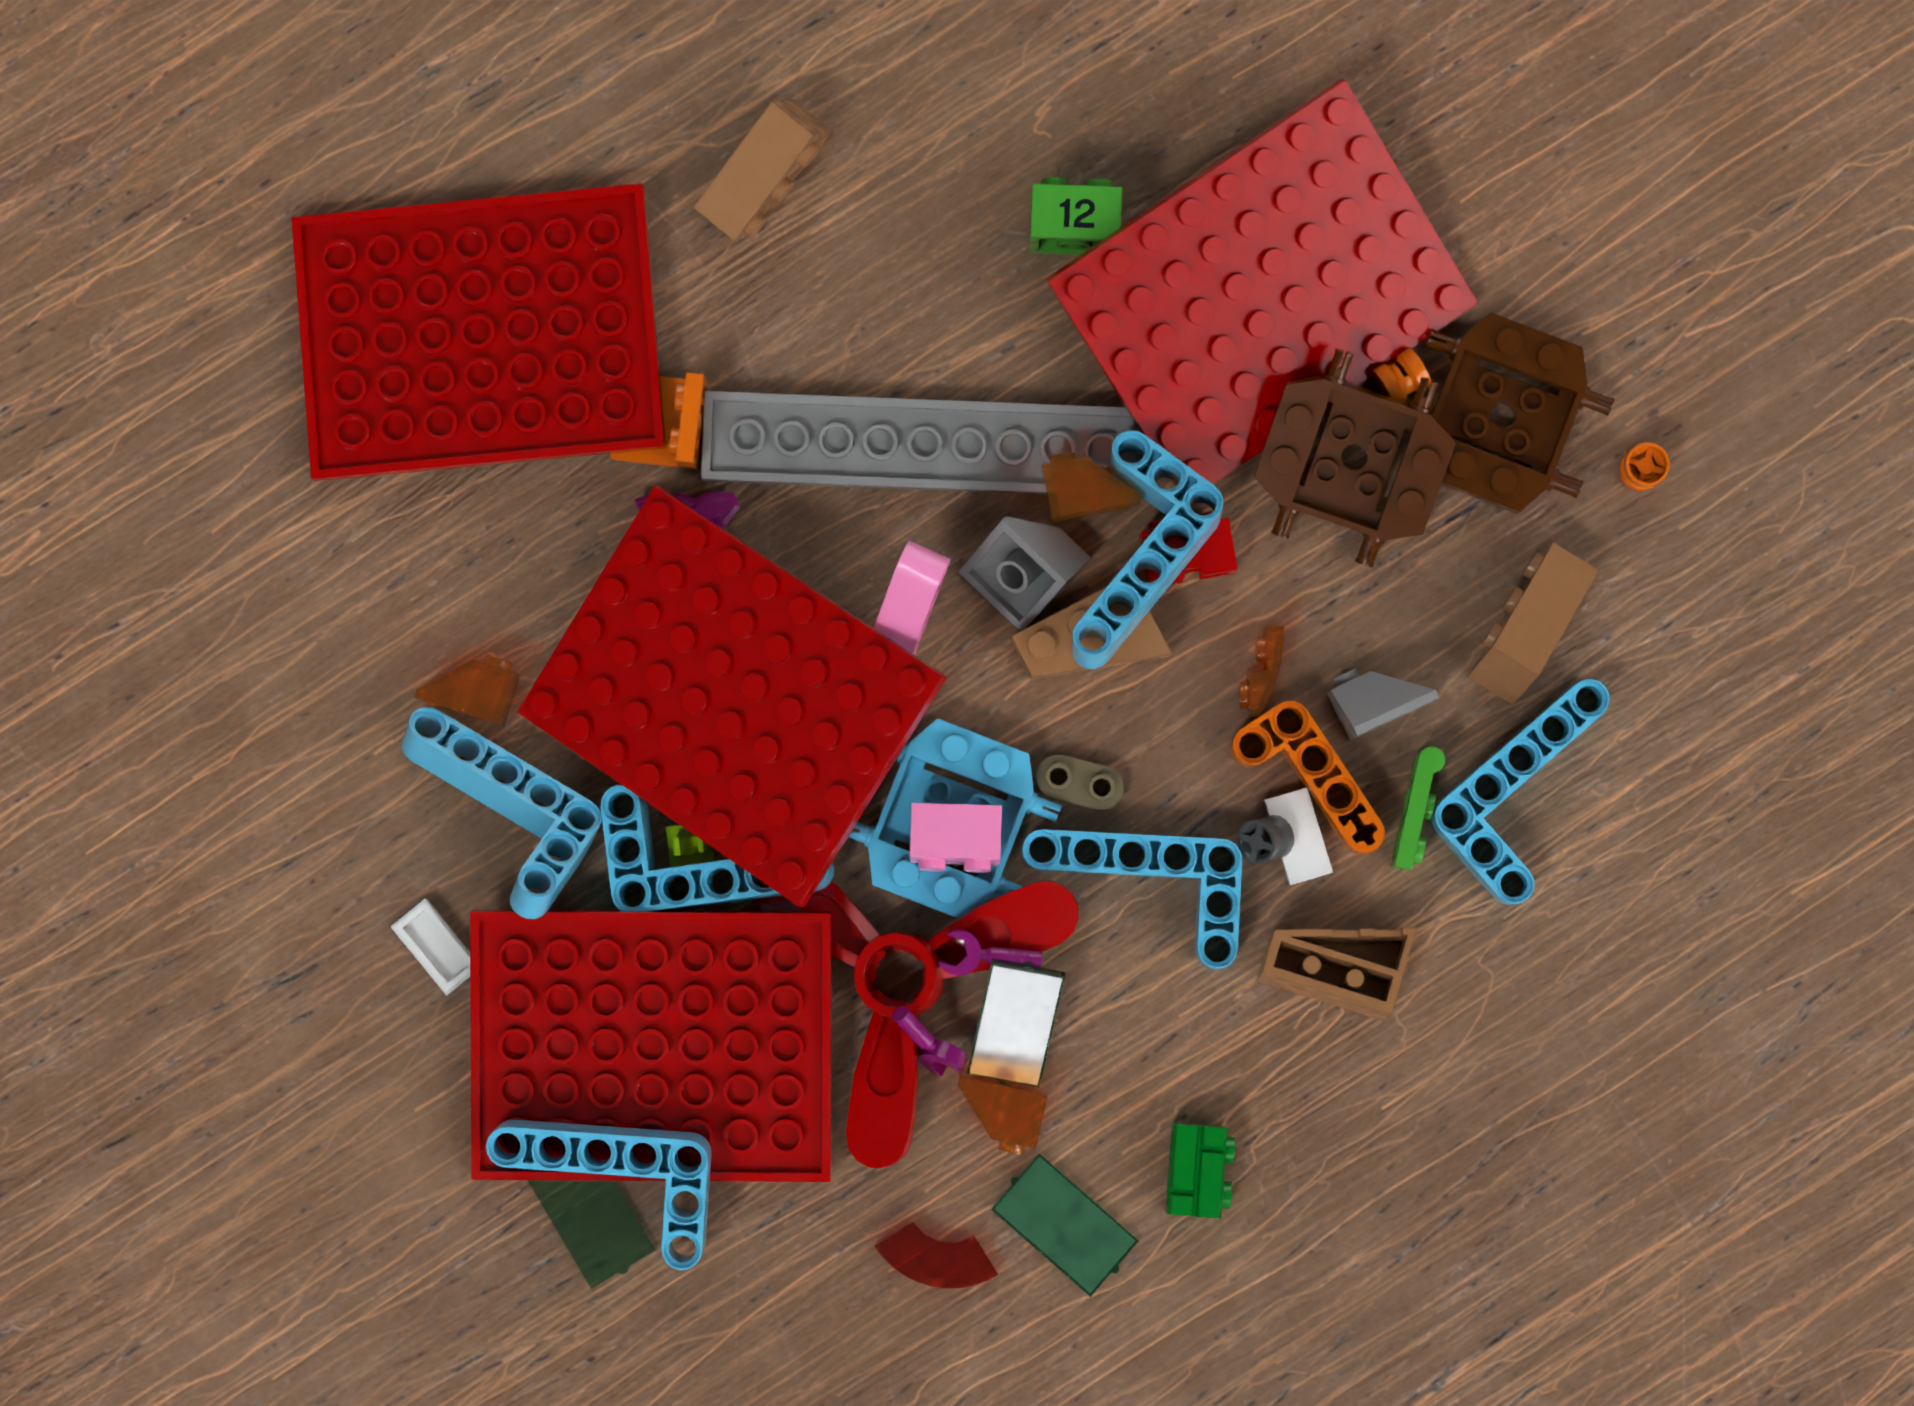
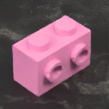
[910,803,1002,873]

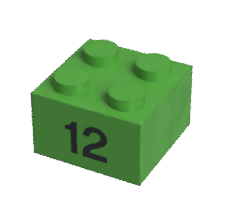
[1029,177,1122,255]

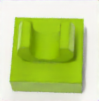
[665,825,716,867]

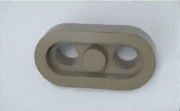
[1036,755,1124,811]

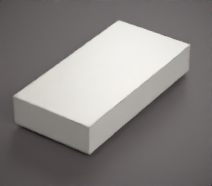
[1263,787,1333,886]
[390,898,470,996]

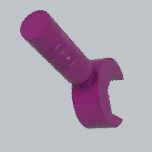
[938,929,1042,976]
[892,1006,967,1076]

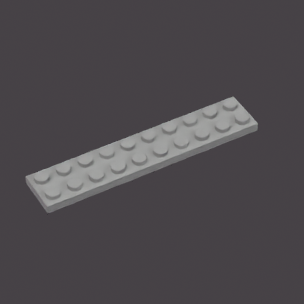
[701,391,1142,498]

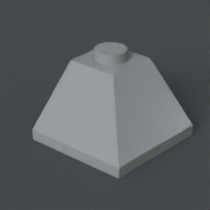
[958,516,1092,631]
[1326,668,1439,741]

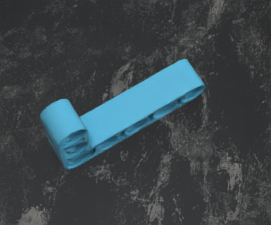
[1071,430,1223,669]
[1430,679,1610,905]
[402,707,602,919]
[600,785,834,912]
[1022,829,1242,969]
[486,1120,712,1270]

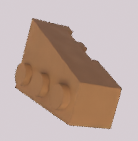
[693,99,834,241]
[1468,542,1599,705]
[1011,587,1172,680]
[1256,928,1417,1021]

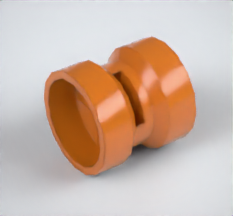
[1371,347,1431,401]
[1618,442,1670,492]

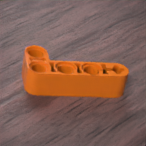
[1230,701,1385,854]

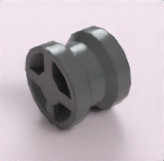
[1238,815,1294,864]

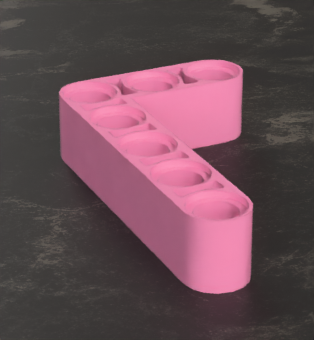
[874,540,951,655]

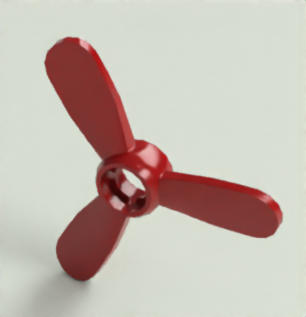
[751,878,1079,1169]

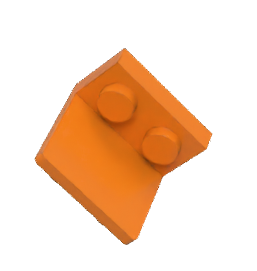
[610,372,708,470]

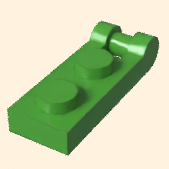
[1390,746,1445,871]

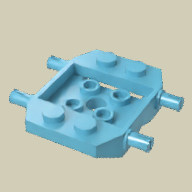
[848,718,1062,919]

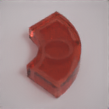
[875,1221,998,1288]

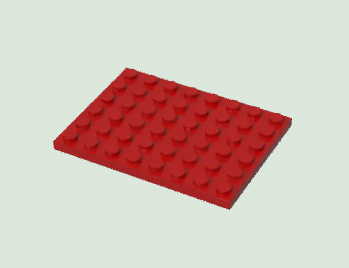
[1045,79,1478,487]
[291,183,666,482]
[517,485,947,907]
[470,910,831,1182]

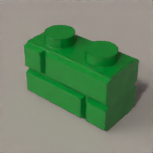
[1165,1122,1235,1218]

